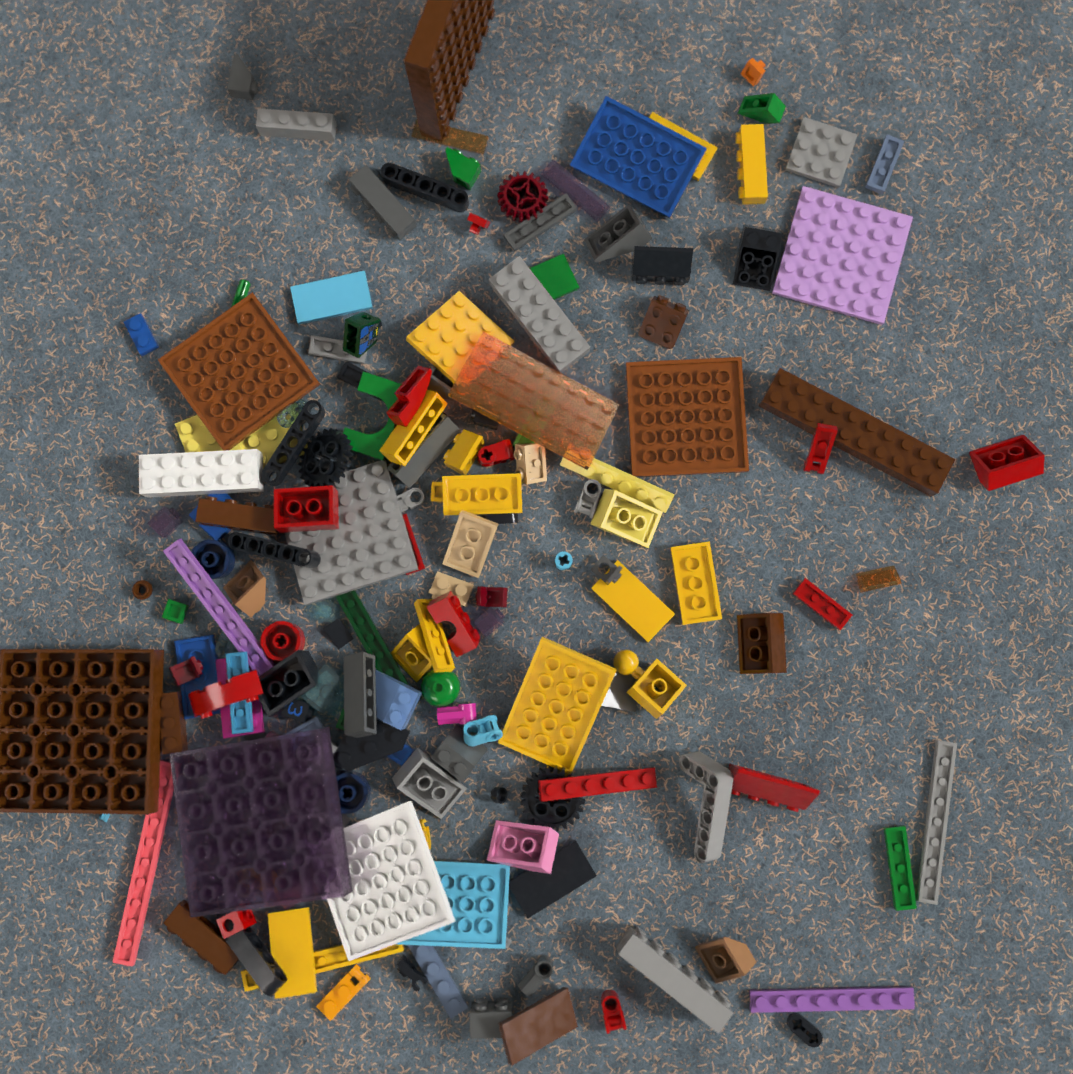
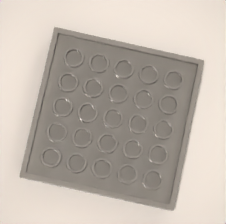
[285,460,419,606]

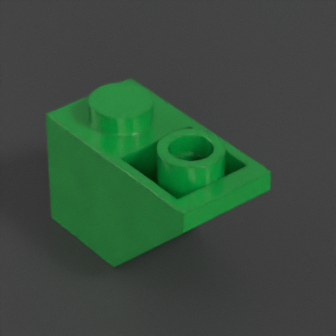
[445,147,481,190]

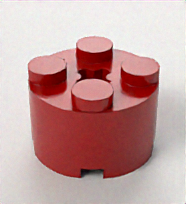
[260,621,305,661]

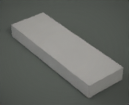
[308,335,367,364]

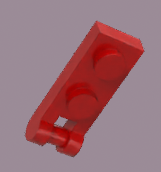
[803,423,838,474]

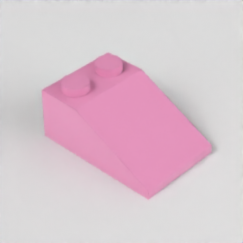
[487,820,559,874]

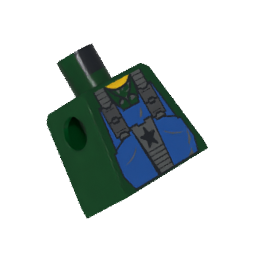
[343,312,382,358]

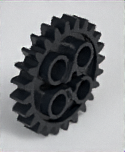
[298,428,354,487]
[520,765,585,831]

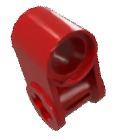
[478,439,515,467]
[601,990,627,1034]

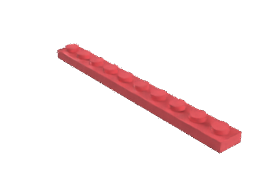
[112,760,179,967]

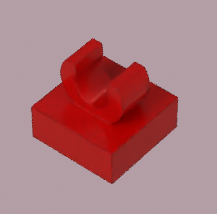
[467,213,491,235]

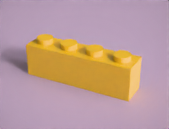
[735,124,768,205]
[379,390,448,466]

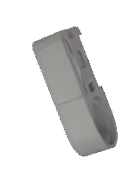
[397,488,425,512]

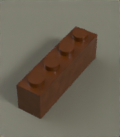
[195,496,278,535]
[163,900,239,975]

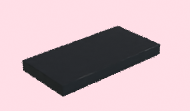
[509,840,597,918]

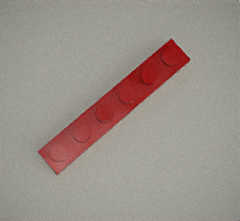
[538,767,657,802]

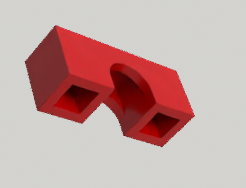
[426,591,481,657]

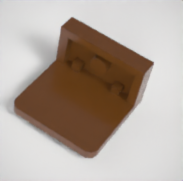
[638,295,689,349]

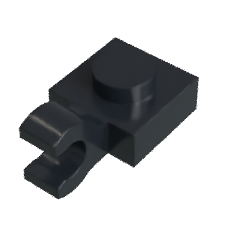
[396,955,428,992]

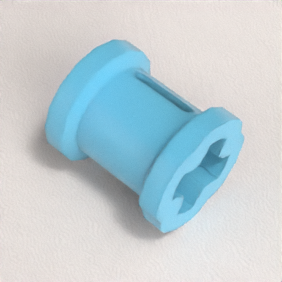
[555,551,573,570]

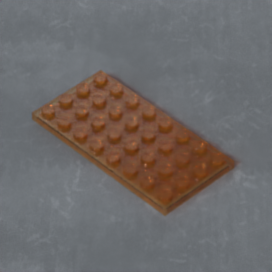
[448,331,620,470]

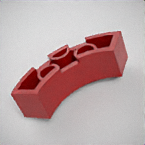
[188,670,263,719]

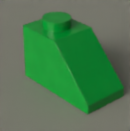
[738,93,786,124]

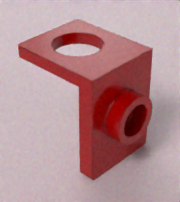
[216,904,257,939]

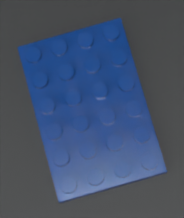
[570,96,707,219]

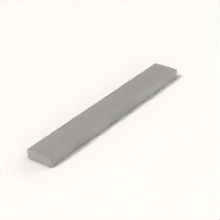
[916,740,957,905]

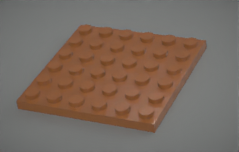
[158,292,321,451]
[626,357,749,477]

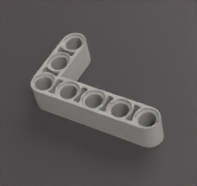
[679,751,733,864]

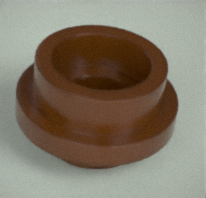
[132,580,153,600]

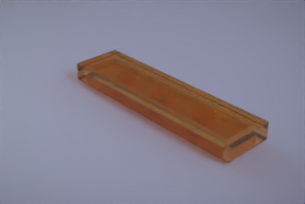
[411,119,489,154]

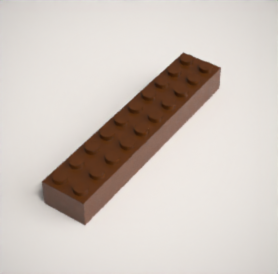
[759,368,955,497]

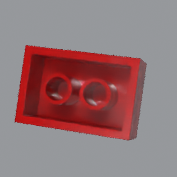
[274,485,339,533]

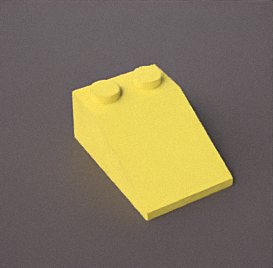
[590,489,663,548]

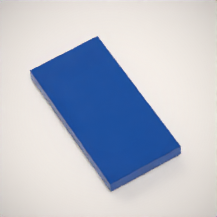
[174,635,221,719]

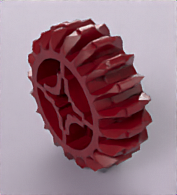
[497,171,549,223]

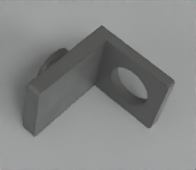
[591,555,622,585]

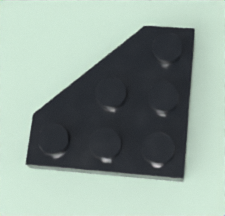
[331,718,411,771]

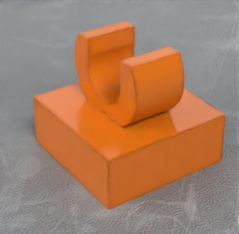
[741,58,766,87]

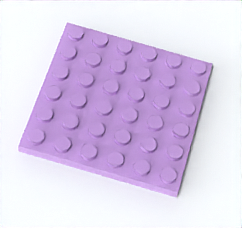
[772,186,913,325]

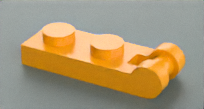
[316,964,371,1021]

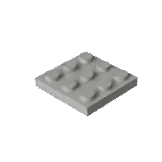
[785,117,858,188]

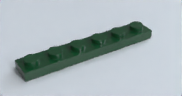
[335,590,408,685]

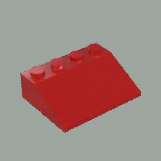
[728,763,820,812]

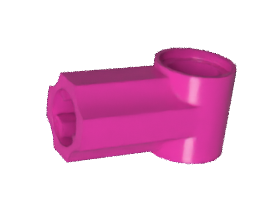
[437,703,477,725]

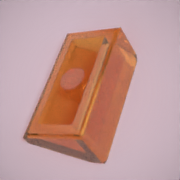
[856,566,902,593]

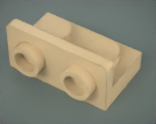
[514,442,547,485]
[428,571,474,607]

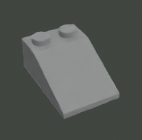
[392,747,467,819]

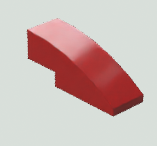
[386,366,432,427]

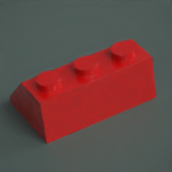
[969,434,1045,491]

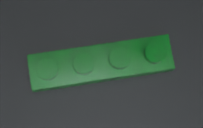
[883,825,917,911]

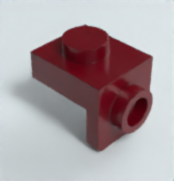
[475,586,508,608]
[169,656,203,687]

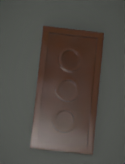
[498,987,578,1066]

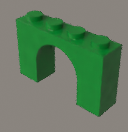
[343,371,402,461]

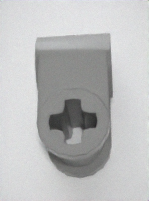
[574,479,601,519]

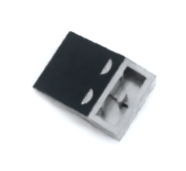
[733,224,783,291]

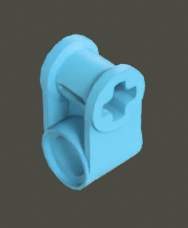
[463,715,503,747]

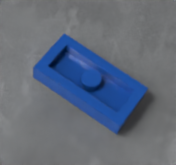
[124,313,159,356]

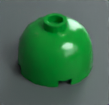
[421,670,460,707]

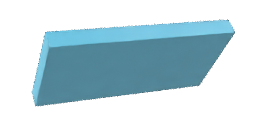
[290,271,373,325]

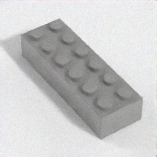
[489,256,591,375]
[616,925,734,1034]

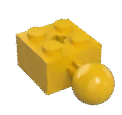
[613,650,687,719]

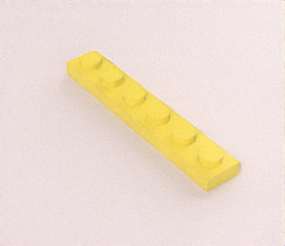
[560,446,675,513]

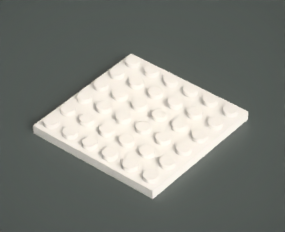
[308,800,455,961]

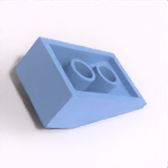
[375,669,422,730]

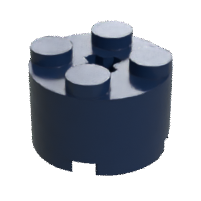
[191,539,235,579]
[327,771,371,814]

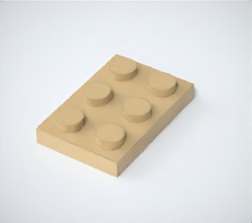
[442,510,499,578]

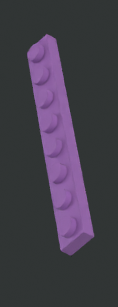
[163,539,276,677]
[749,986,915,1013]

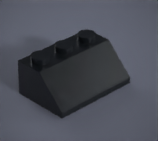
[631,246,693,285]
[258,650,318,717]

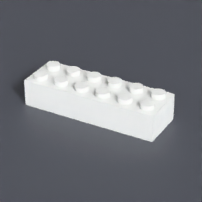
[139,449,264,497]

